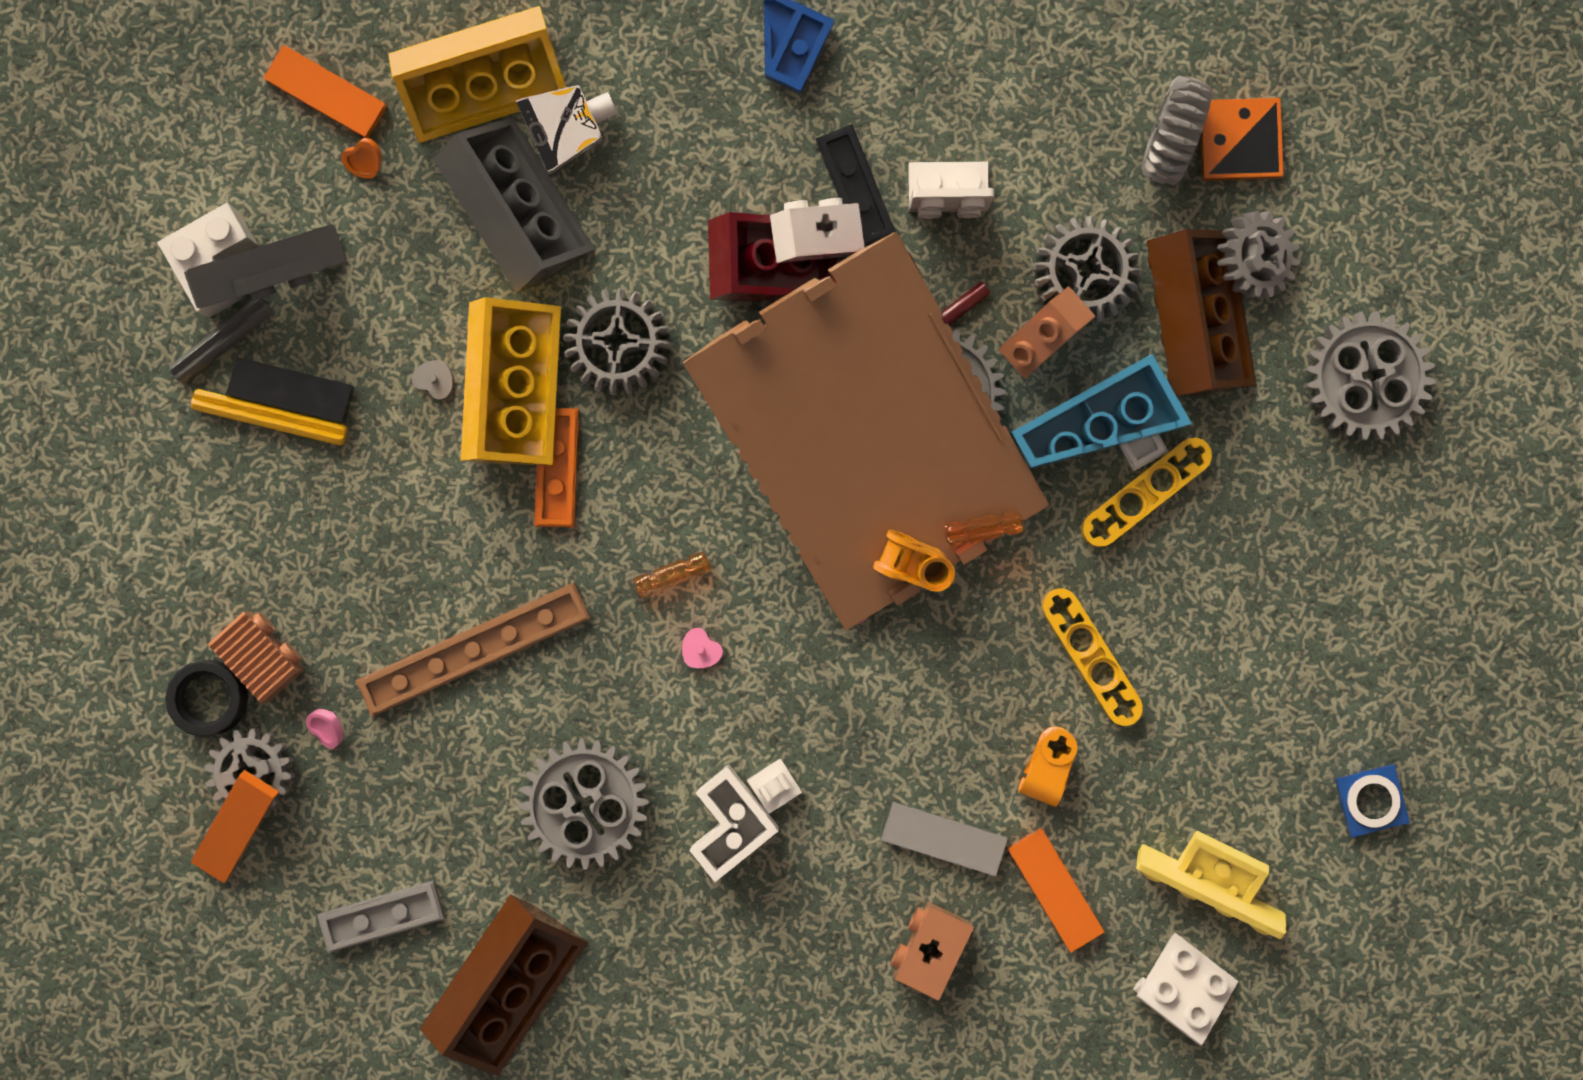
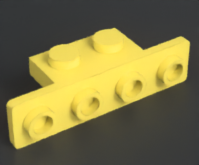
[1136,830,1286,939]

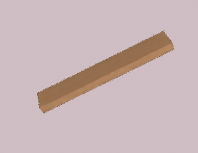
[355,583,591,717]

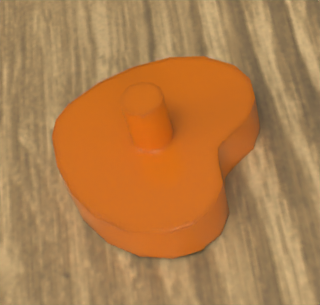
[341,138,382,179]

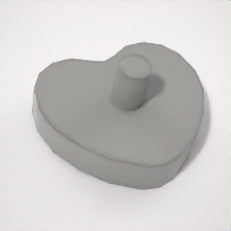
[412,360,454,400]

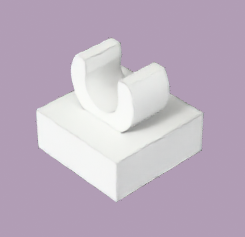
[747,758,802,814]

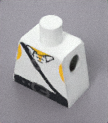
[516,85,617,174]

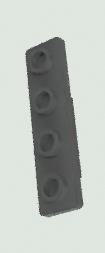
[184,224,346,309]

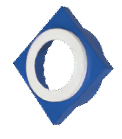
[1335,764,1410,837]

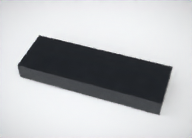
[815,124,895,247]
[226,357,354,424]

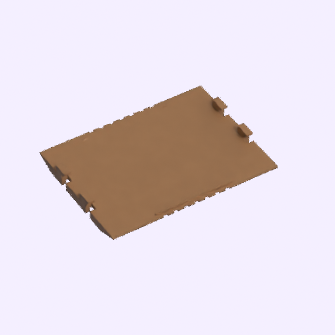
[682,232,1049,631]

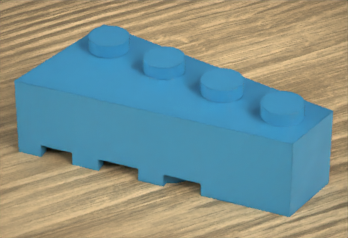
[1010,354,1192,470]

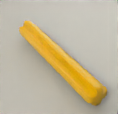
[191,389,348,446]

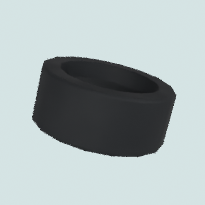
[165,660,249,737]

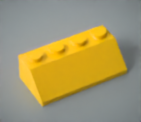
[388,6,566,143]
[461,297,561,465]

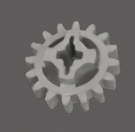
[1217,211,1300,298]
[204,728,295,807]

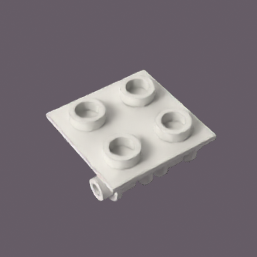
[1134,933,1238,1046]

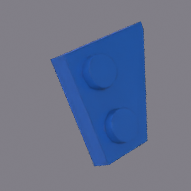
[763,0,835,95]

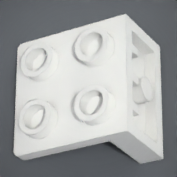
[908,162,994,219]

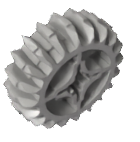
[1141,76,1212,186]
[1032,216,1141,323]
[563,288,671,396]

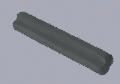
[169,298,273,384]

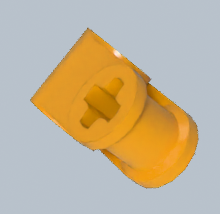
[873,529,955,592]
[1018,726,1078,807]

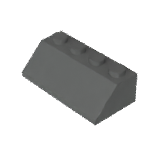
[433,117,595,293]

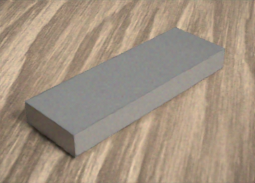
[881,801,1008,876]
[317,880,445,953]

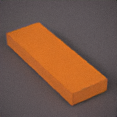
[264,44,388,138]
[534,408,579,528]
[190,770,279,883]
[1007,828,1104,953]

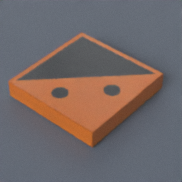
[1200,98,1283,181]

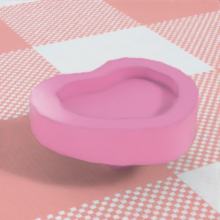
[682,628,723,668]
[306,709,344,749]

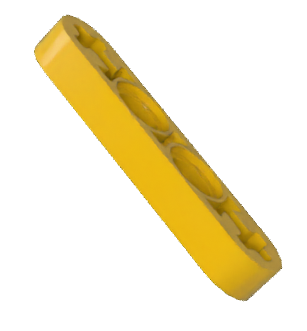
[1081,437,1212,547]
[1041,588,1143,726]

